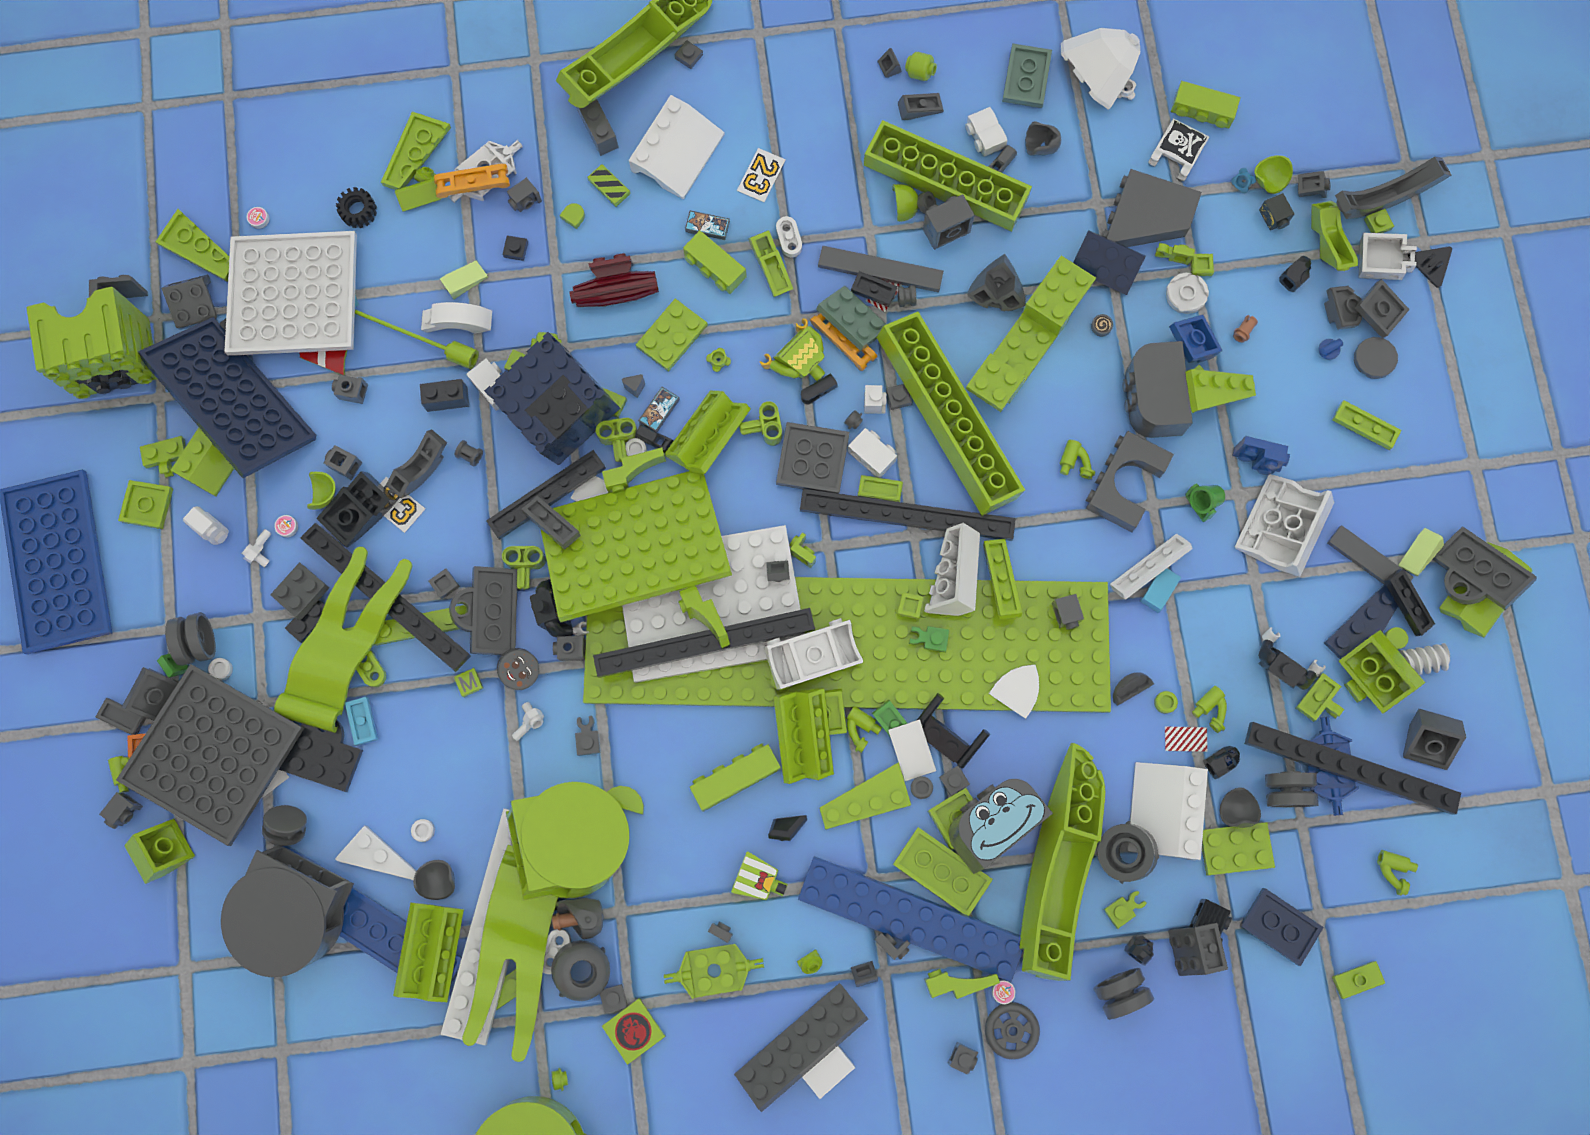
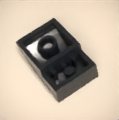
[316,471,398,547]

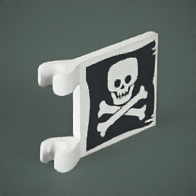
[1148,118,1209,181]

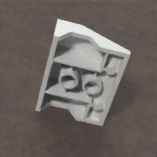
[629,95,725,199]
[1235,474,1334,577]
[1127,762,1208,860]

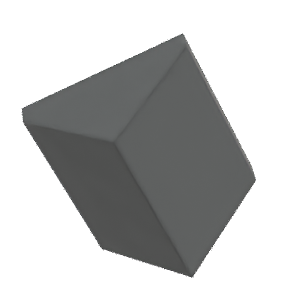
[878,48,902,78]
[622,374,645,398]
[851,961,878,987]

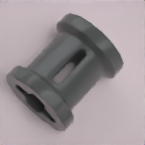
[454,440,483,467]

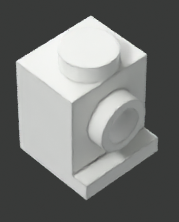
[864,385,886,414]

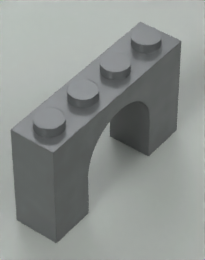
[1086,431,1174,532]

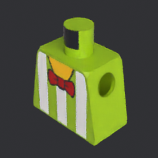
[731,852,788,900]

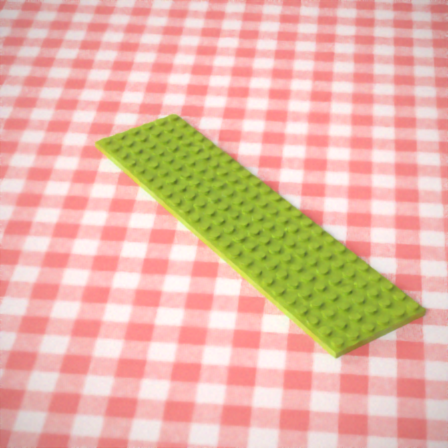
[583,577,1111,713]

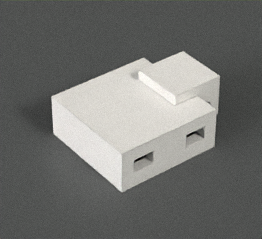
[1359,233,1417,280]

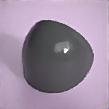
[1220,788,1261,828]
[413,860,455,900]

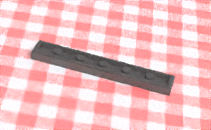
[818,246,944,292]

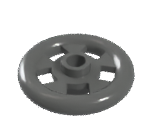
[985,1002,1040,1059]

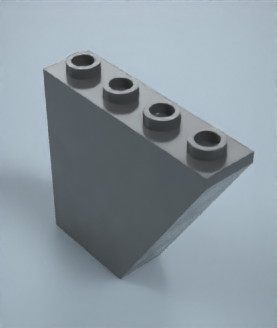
[1103,169,1202,247]

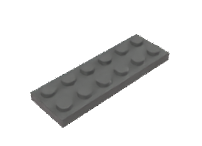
[734,983,868,1112]

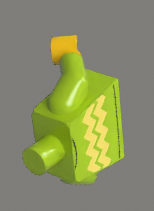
[759,318,825,381]

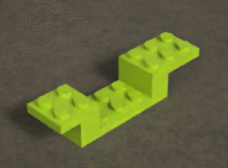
[966,255,1096,412]

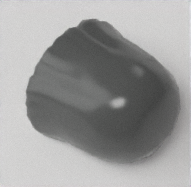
[1025,121,1061,155]

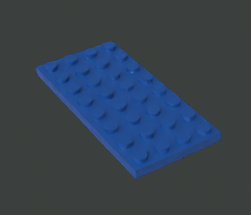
[0,469,113,654]

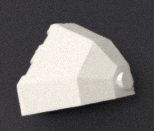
[1061,28,1141,110]

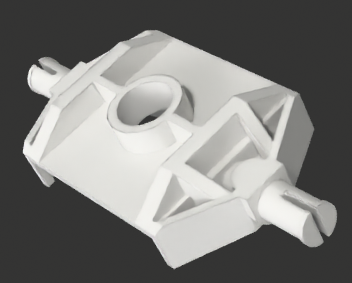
[449,140,523,203]

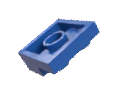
[1169,315,1223,363]
[1232,436,1290,475]

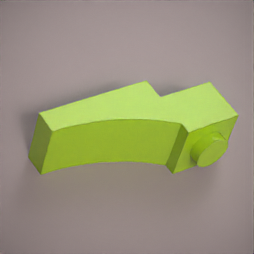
[748,230,793,297]
[602,448,666,493]
[678,585,730,648]
[924,969,1000,999]

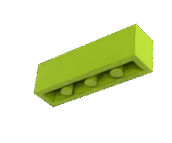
[690,743,781,812]

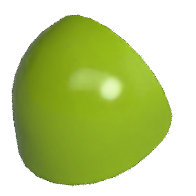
[1254,155,1293,194]
[892,184,919,222]
[307,472,336,510]

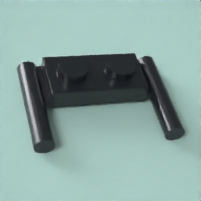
[917,693,990,768]

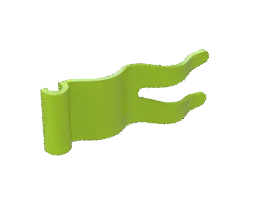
[274,547,413,733]
[462,845,558,1062]

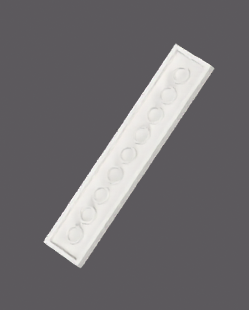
[441,808,512,1045]

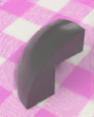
[967,254,1026,311]

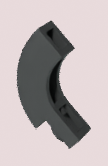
[386,429,447,498]

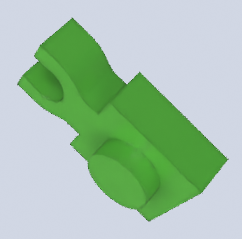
[909,626,949,653]

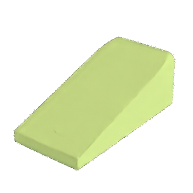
[440,260,488,299]
[1398,528,1444,577]

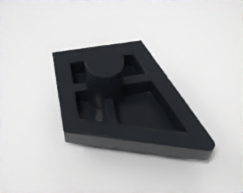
[768,815,807,841]

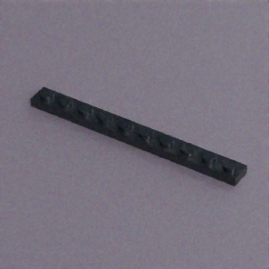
[800,489,1016,541]
[300,523,471,672]
[593,608,815,678]
[1244,722,1461,815]

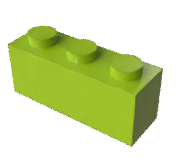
[1171,81,1241,128]
[683,230,747,294]

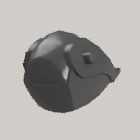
[556,898,604,939]

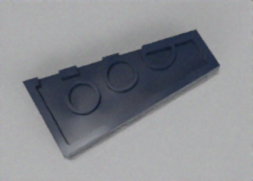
[1324,584,1398,659]

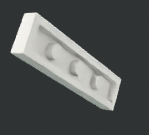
[1110,534,1192,600]

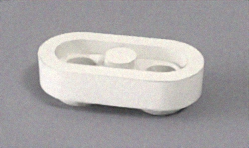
[776,216,802,258]
[543,929,571,974]

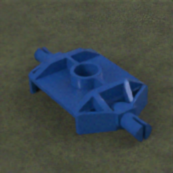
[1307,717,1359,816]

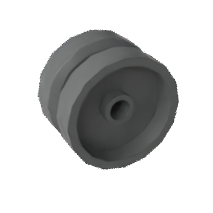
[165,612,216,666]
[1265,771,1319,807]
[1093,968,1154,1020]

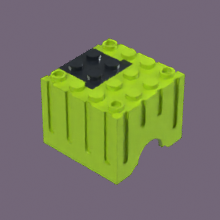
[26,287,157,399]

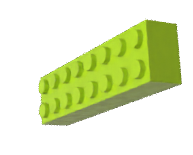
[864,120,1032,232]

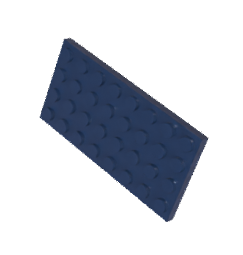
[138,317,316,479]

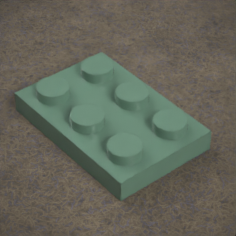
[1002,43,1052,108]
[816,286,886,351]

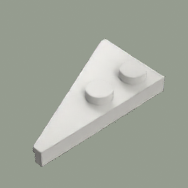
[335,826,416,880]

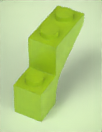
[1311,201,1358,271]

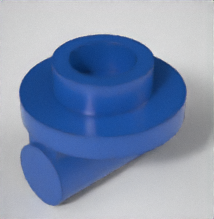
[1318,338,1343,360]

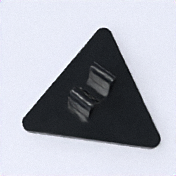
[1408,246,1452,288]

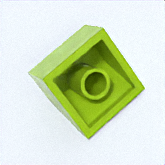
[124,818,195,884]

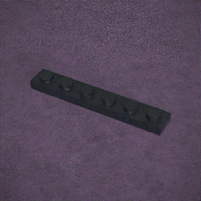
[486,450,606,540]

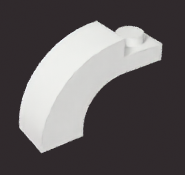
[421,302,492,334]

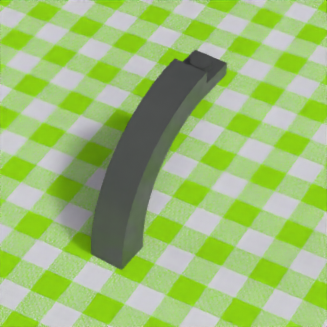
[1335,157,1452,219]

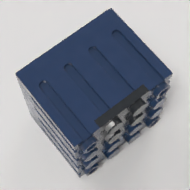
[484,332,620,465]

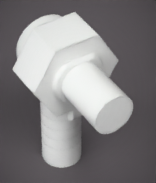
[241,529,271,568]
[512,702,544,741]

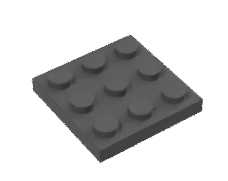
[776,422,850,494]

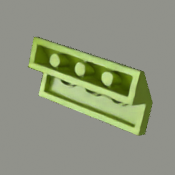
[664,390,751,474]
[1439,542,1532,638]
[774,688,834,784]
[393,902,464,1002]

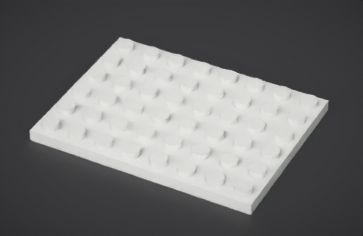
[622,525,805,683]

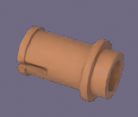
[1233,315,1258,343]
[552,912,578,931]

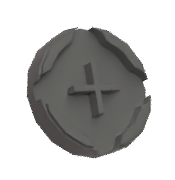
[1354,337,1398,379]

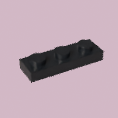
[1384,569,1435,636]

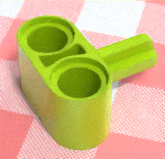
[739,401,782,446]
[596,418,637,462]
[502,546,546,590]

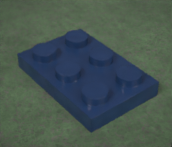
[1073,230,1146,295]
[1240,888,1324,966]

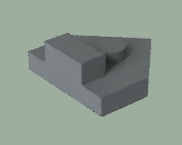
[1324,286,1362,330]

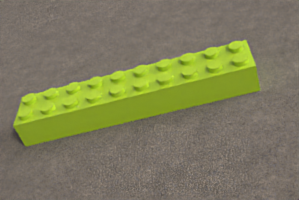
[876,312,1025,516]

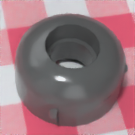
[1098,821,1159,884]
[551,940,610,1001]

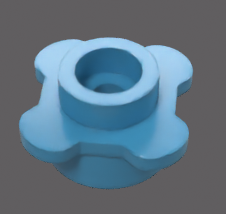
[1231,168,1256,193]

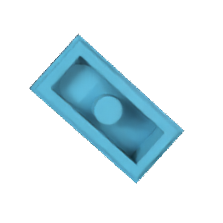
[1140,568,1181,613]

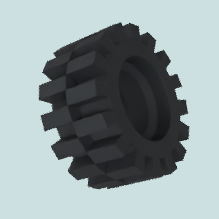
[336,187,377,228]

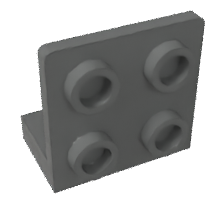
[161,274,217,328]
[89,275,148,298]
[1169,923,1228,976]

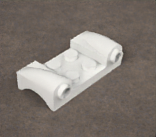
[764,618,863,690]

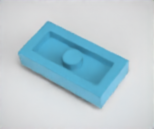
[345,697,378,746]

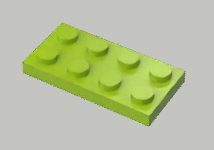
[893,827,993,916]

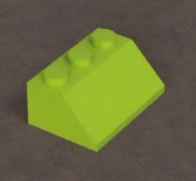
[171,427,234,497]
[1339,630,1425,714]

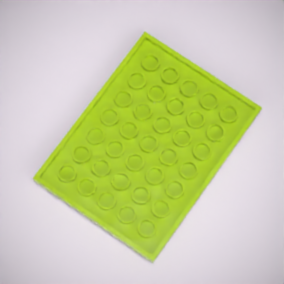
[541,471,732,622]

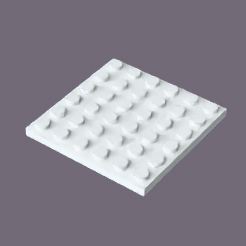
[225,231,357,356]

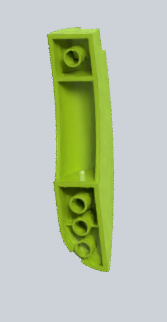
[556,0,712,108]
[1019,743,1105,981]

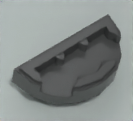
[1113,673,1154,706]

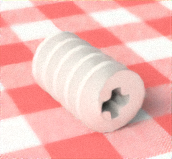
[1399,643,1450,676]

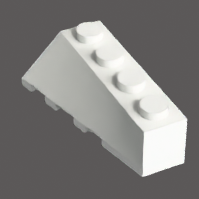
[924,523,980,616]

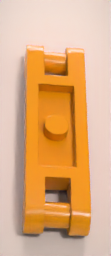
[434,164,510,198]
[810,313,877,371]

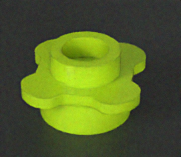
[706,348,731,372]

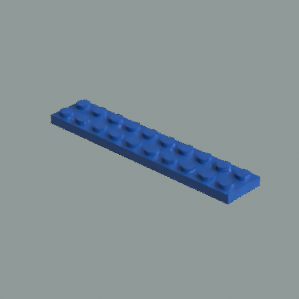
[283,846,462,983]
[798,856,1023,982]

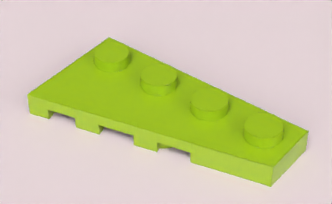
[381,112,451,190]
[155,209,230,282]
[1185,369,1256,413]
[819,762,911,830]

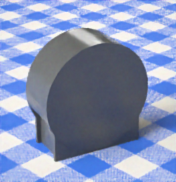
[221,845,354,977]

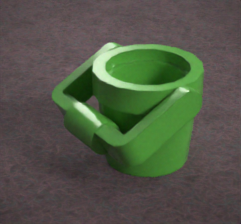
[1186,483,1225,522]

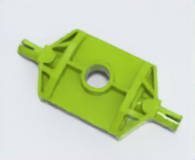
[664,944,764,999]

